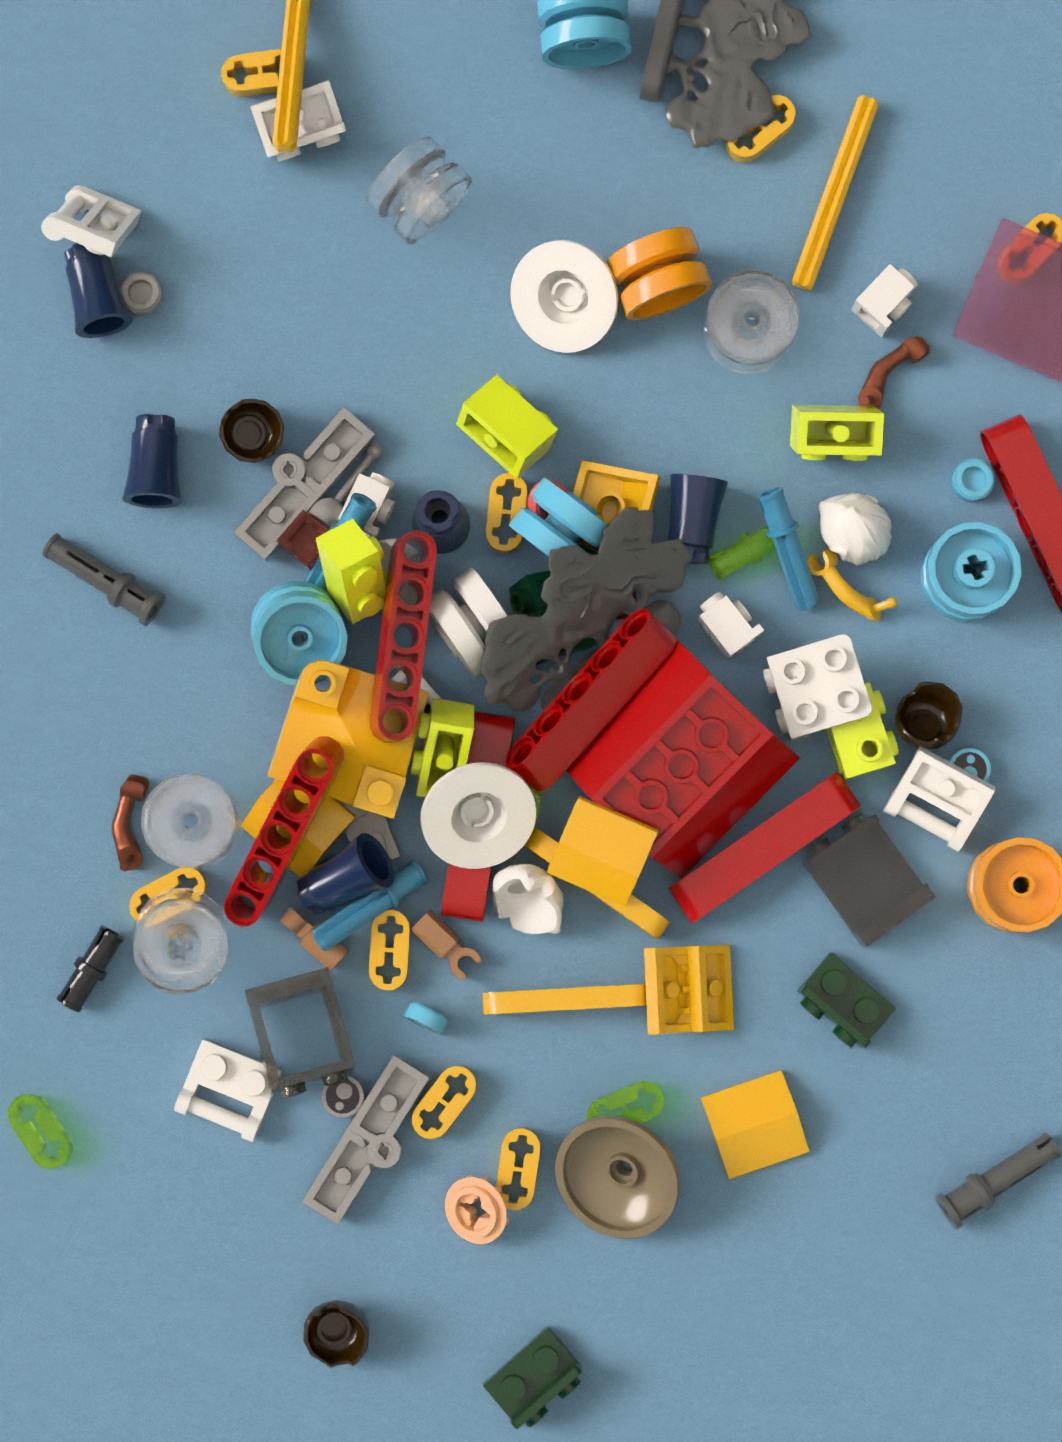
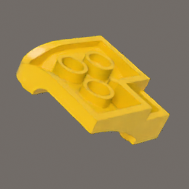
[267,659,430,819]

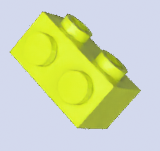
[456,374,558,479]
[790,405,884,461]
[316,519,387,625]
[826,682,899,781]
[410,698,474,798]

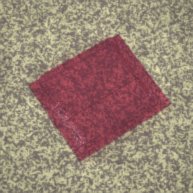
[951,218,1062,383]

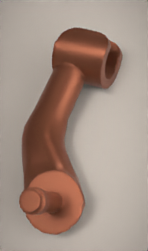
[858,336,930,409]
[112,774,150,872]

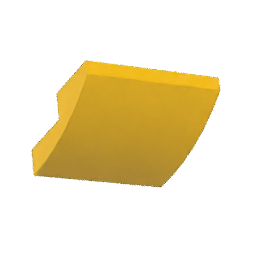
[644,945,734,1034]

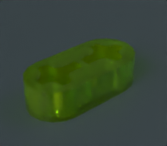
[586,1080,665,1123]
[8,1094,73,1169]

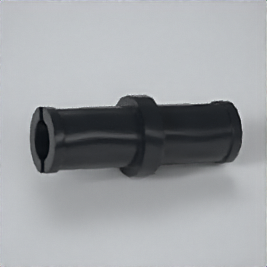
[56,925,125,1012]

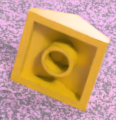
[573,460,661,552]
[241,779,357,877]
[546,796,658,906]
[700,1070,810,1179]

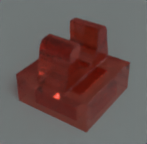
[276,510,330,571]

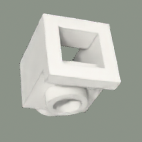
[851,264,918,338]
[338,472,395,541]
[697,591,764,660]

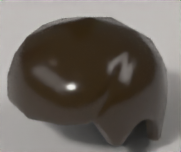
[219,398,284,463]
[895,681,963,749]
[303,1300,370,1368]

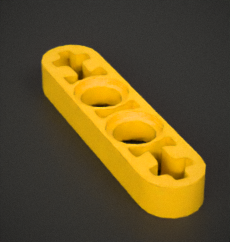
[524,827,670,940]
[482,984,646,1014]

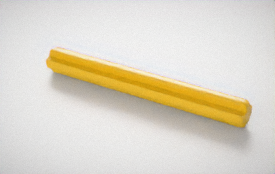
[272,0,311,153]
[792,95,879,291]

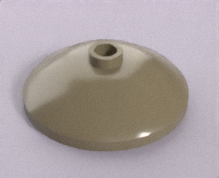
[555,1115,680,1239]

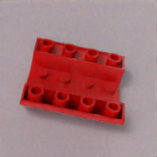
[566,640,800,879]

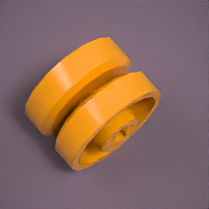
[607,227,713,320]
[967,837,1062,933]

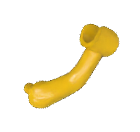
[807,549,898,621]

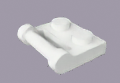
[41,185,142,257]
[883,747,995,852]
[174,1039,283,1143]

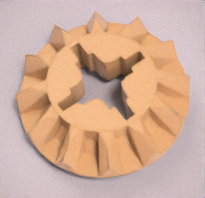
[445,1174,510,1244]

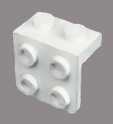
[763,634,872,741]

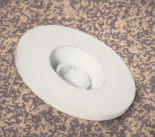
[510,240,618,353]
[421,762,536,869]

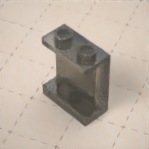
[803,812,936,947]

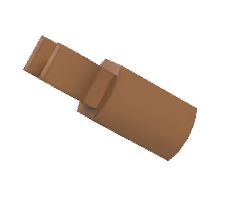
[279,907,349,971]
[411,909,482,980]

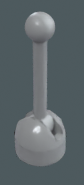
[307,443,383,531]

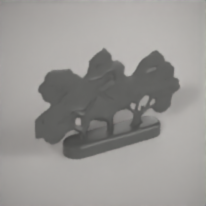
[640,0,812,148]
[480,507,693,711]

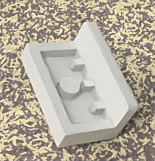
[250,80,346,161]

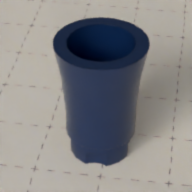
[64,243,133,338]
[122,414,182,508]
[667,474,728,565]
[412,490,470,554]
[296,833,394,915]

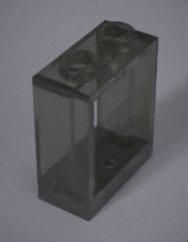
[244,967,356,1099]

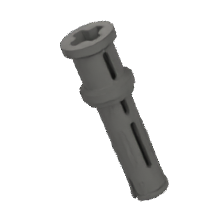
[42,533,165,626]
[935,1133,1062,1229]

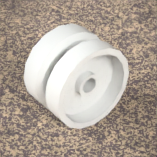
[429,567,507,678]

